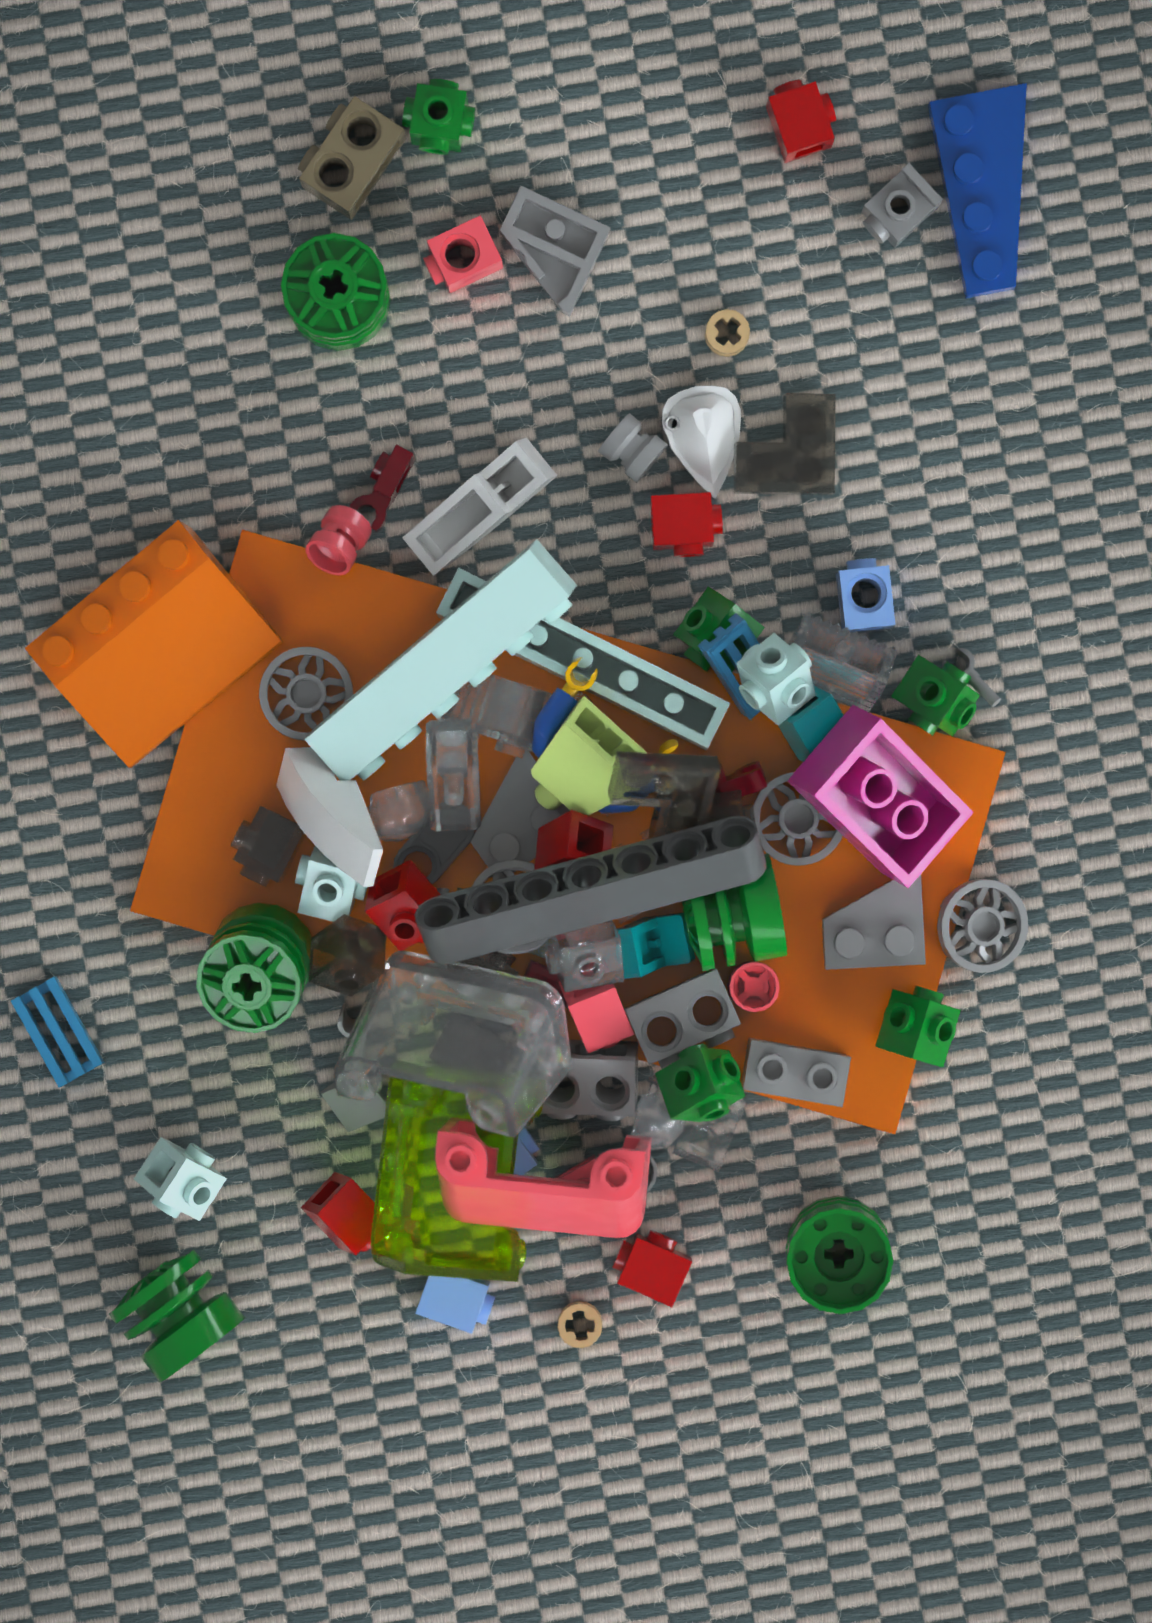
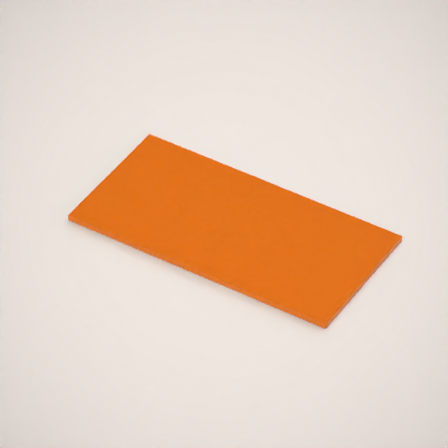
[130,529,1006,1135]

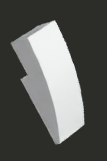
[402,438,558,576]
[276,747,383,887]

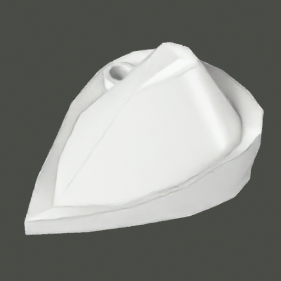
[662,385,741,499]

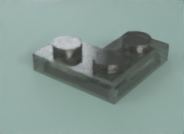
[734,393,836,495]
[608,752,721,839]

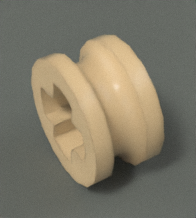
[705,309,750,357]
[558,1301,602,1348]

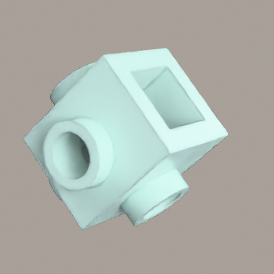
[736,633,816,726]
[295,846,368,925]
[134,1137,227,1221]

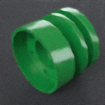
[281,233,391,351]
[682,853,787,971]
[196,903,316,1033]
[786,1195,894,1314]
[109,1250,245,1382]

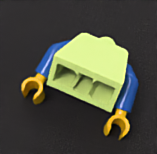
[530,657,690,816]

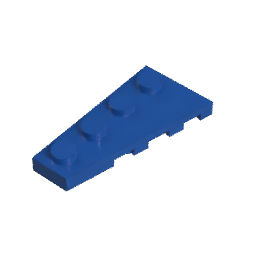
[928,83,1027,299]

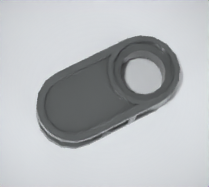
[393,804,475,885]

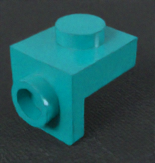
[614,913,695,979]

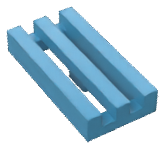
[698,613,760,720]
[11,976,105,1088]

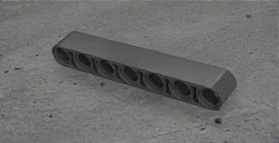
[415,816,767,964]

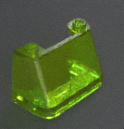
[371,1062,543,1282]

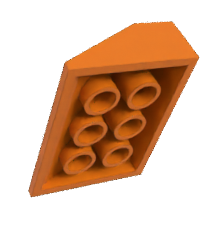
[25,520,283,768]

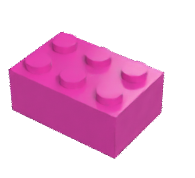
[787,705,974,888]

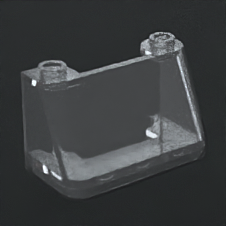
[334,951,572,1138]

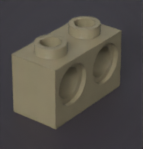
[298,96,406,220]

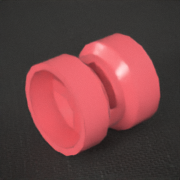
[306,505,372,576]
[727,961,780,1012]

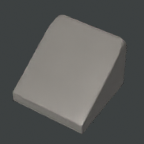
[320,1064,392,1132]

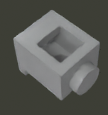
[861,163,943,248]

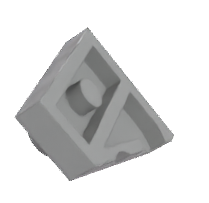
[500,186,611,317]
[470,747,570,879]
[822,874,926,970]

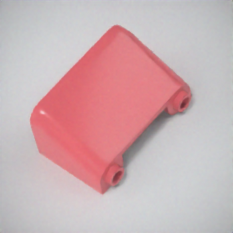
[435,1117,652,1238]

